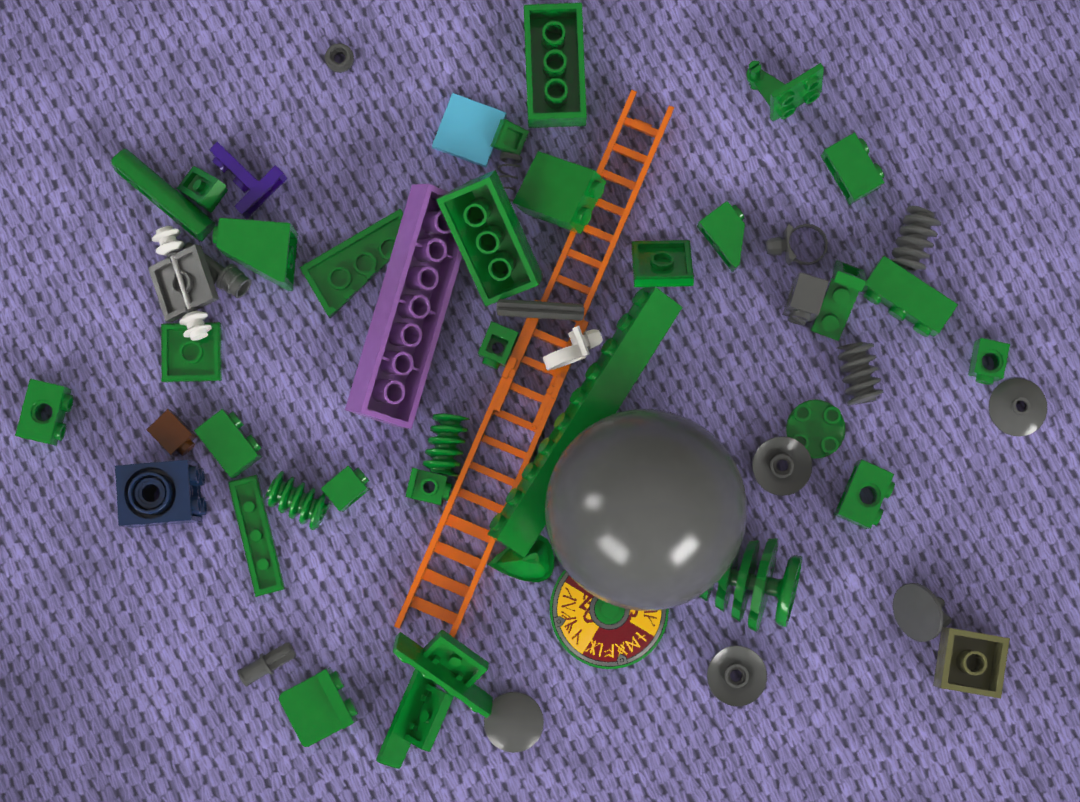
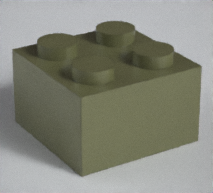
[933,627,1010,699]

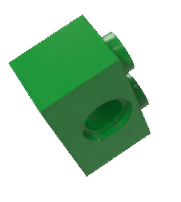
[15,379,74,446]
[834,459,895,529]

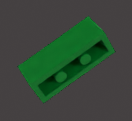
[862,256,958,337]

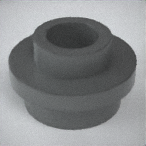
[325,43,354,73]

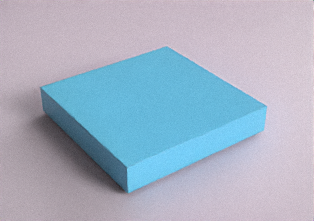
[432,93,507,168]

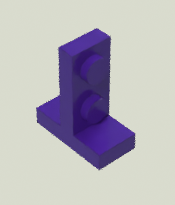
[209,142,287,220]

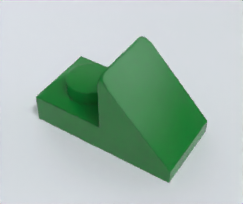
[176,165,228,213]

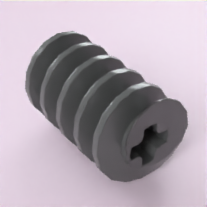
[890,206,941,271]
[837,342,884,406]

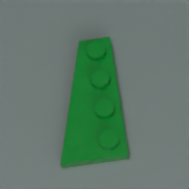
[299,208,403,318]

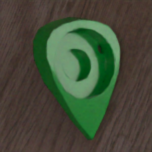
[487,535,555,582]

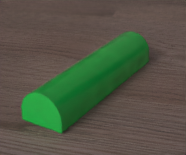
[111,149,215,242]

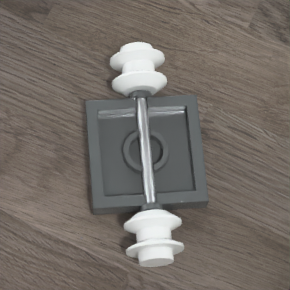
[148,226,219,341]

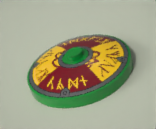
[550,570,669,669]

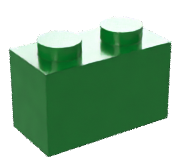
[820,132,885,205]
[194,409,262,479]

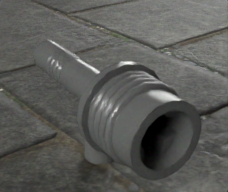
[183,242,251,299]

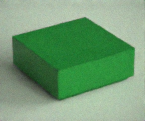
[491,119,529,155]

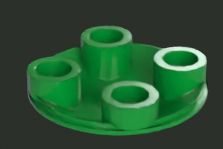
[786,400,845,459]

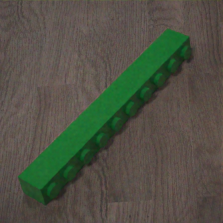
[487,287,683,557]

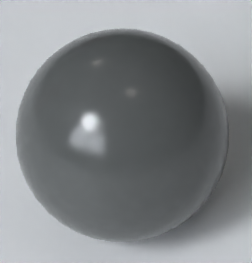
[545,409,747,611]

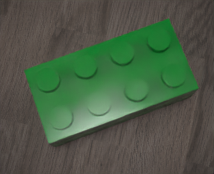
[524,3,587,128]

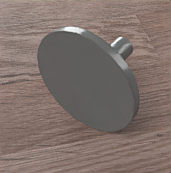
[893,583,952,642]

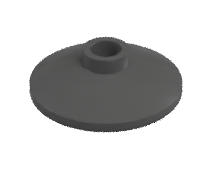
[989,378,1047,437]
[752,436,812,496]
[707,646,767,706]

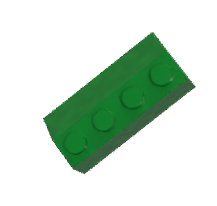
[436,170,543,307]

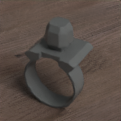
[766,224,828,266]

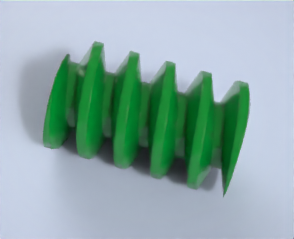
[422,413,470,477]
[264,471,331,530]

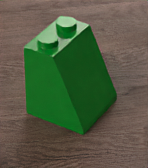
[213,218,298,291]

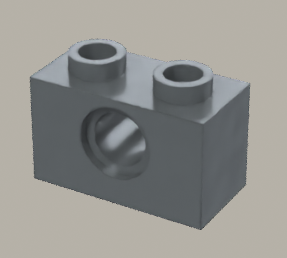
[782,272,829,326]

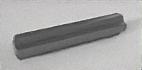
[496,299,584,321]

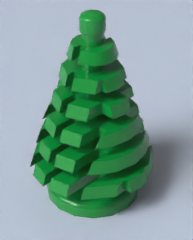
[699,538,802,633]

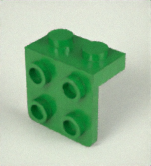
[279,667,358,747]

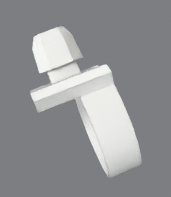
[543,326,603,371]

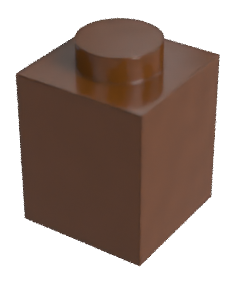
[146,409,197,457]

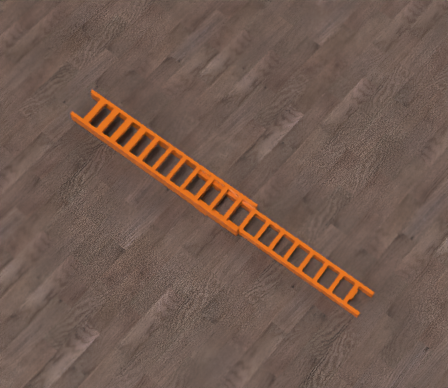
[394,90,674,638]

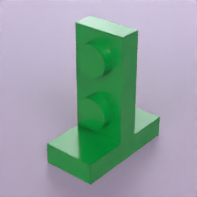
[811,260,866,341]

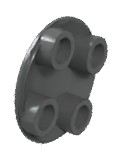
[484,692,544,753]

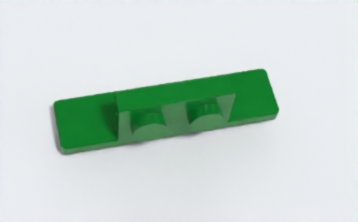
[393,630,493,718]
[376,669,454,769]

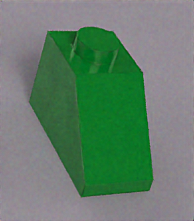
[697,201,745,272]

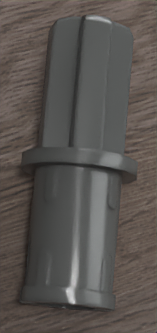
[237,642,296,687]

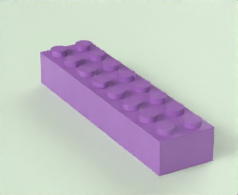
[345,183,462,429]

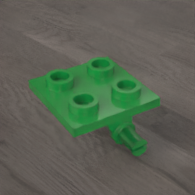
[746,61,824,122]

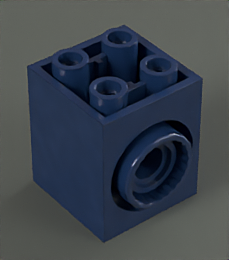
[115,460,207,528]

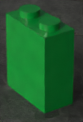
[513,151,606,234]

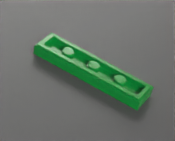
[228,474,285,597]

